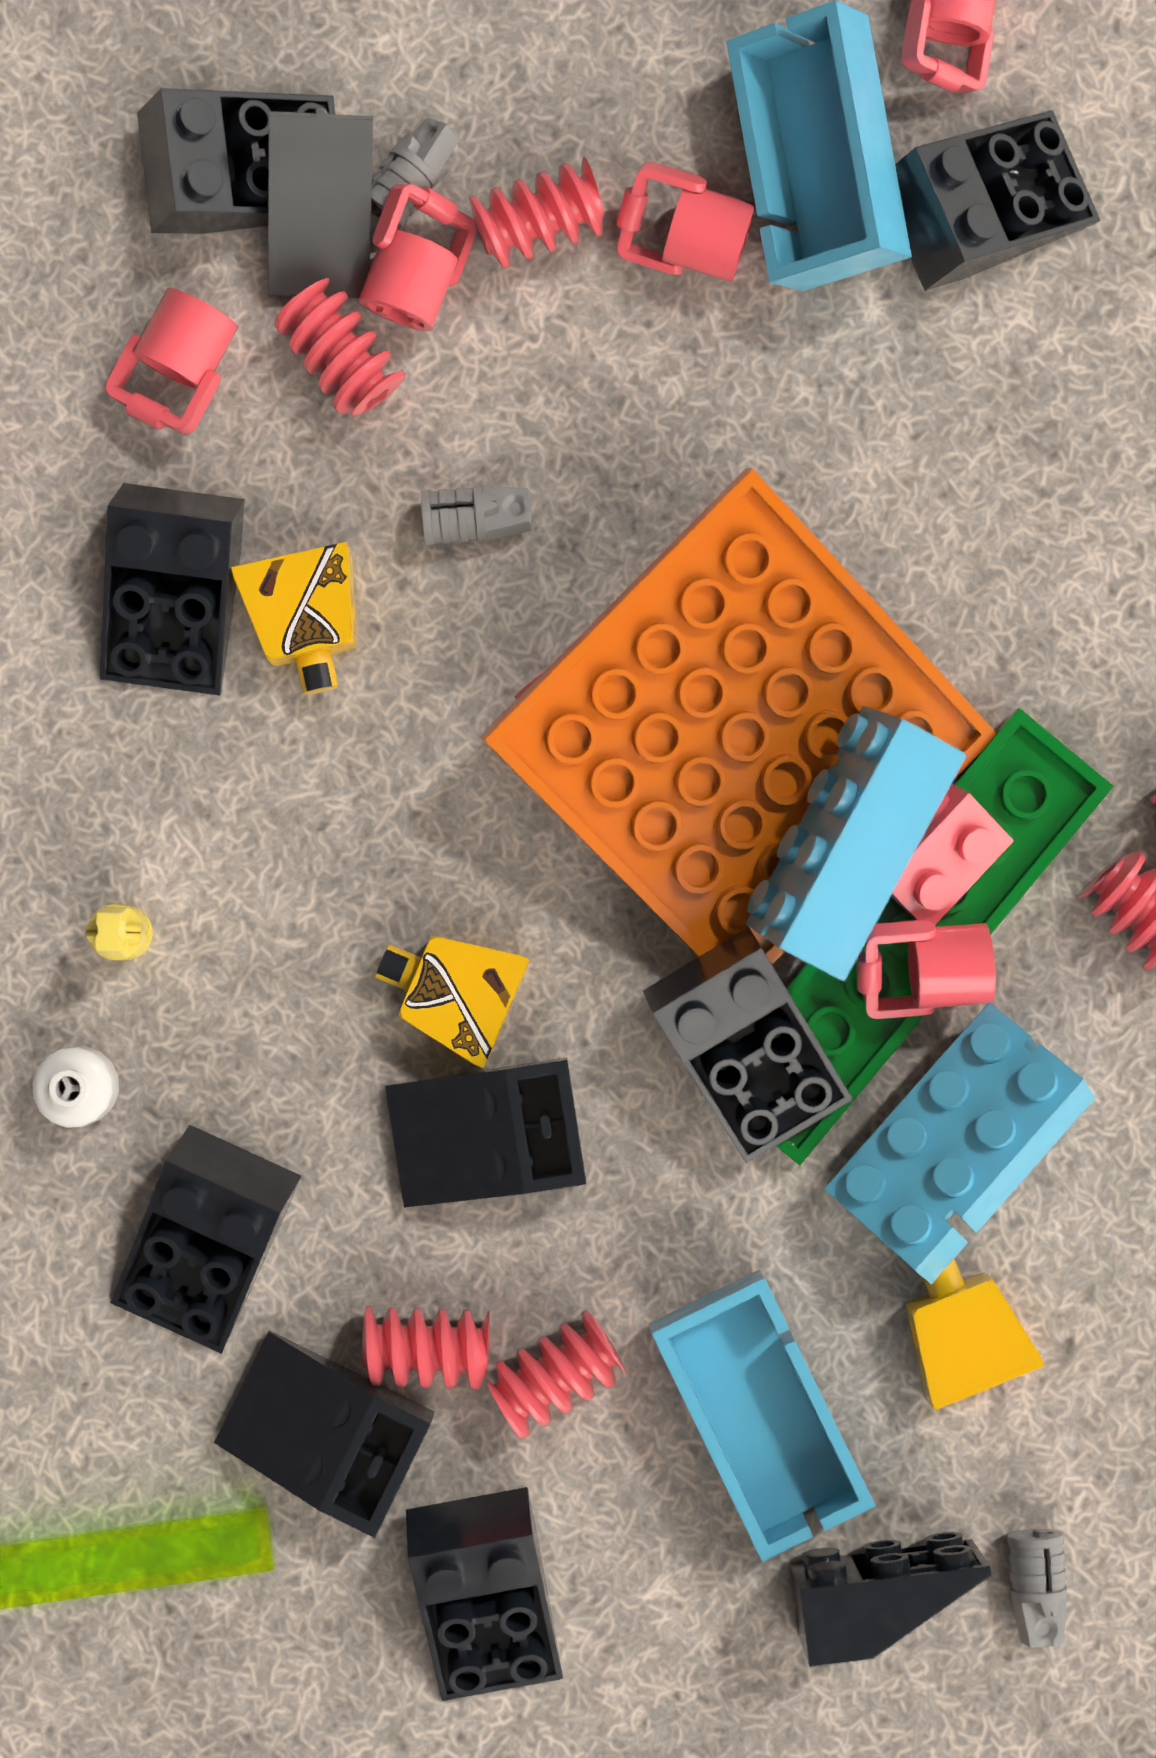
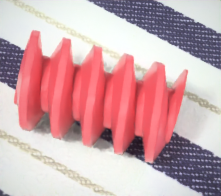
[469,157,604,269]
[274,278,406,416]
[1077,851,1156,971]
[362,1306,490,1390]
[487,1310,627,1439]

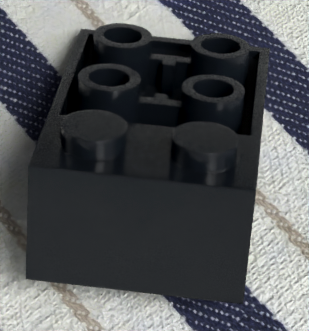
[137,88,335,234]
[895,110,1101,291]
[100,483,245,696]
[643,927,853,1163]
[385,1057,587,1208]
[110,1125,302,1354]
[214,1330,435,1538]
[406,1487,563,1701]
[790,1532,992,1667]

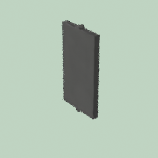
[268,108,373,298]

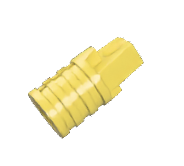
[85,904,153,960]

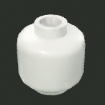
[32,1046,119,1128]

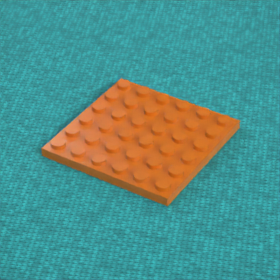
[480,468,997,964]

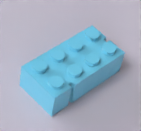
[726,0,912,291]
[745,705,967,981]
[824,1003,1096,1284]
[649,1269,876,1562]

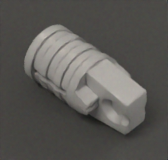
[371,118,460,230]
[421,486,532,546]
[1007,1529,1067,1648]

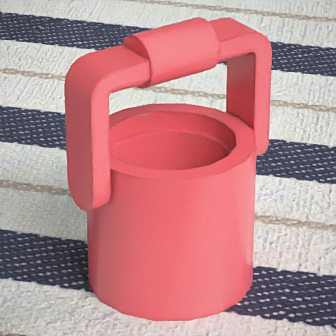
[901,0,996,93]
[616,162,756,282]
[359,184,477,331]
[105,287,238,435]
[857,920,996,1019]

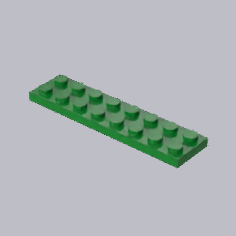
[776,708,1114,1166]

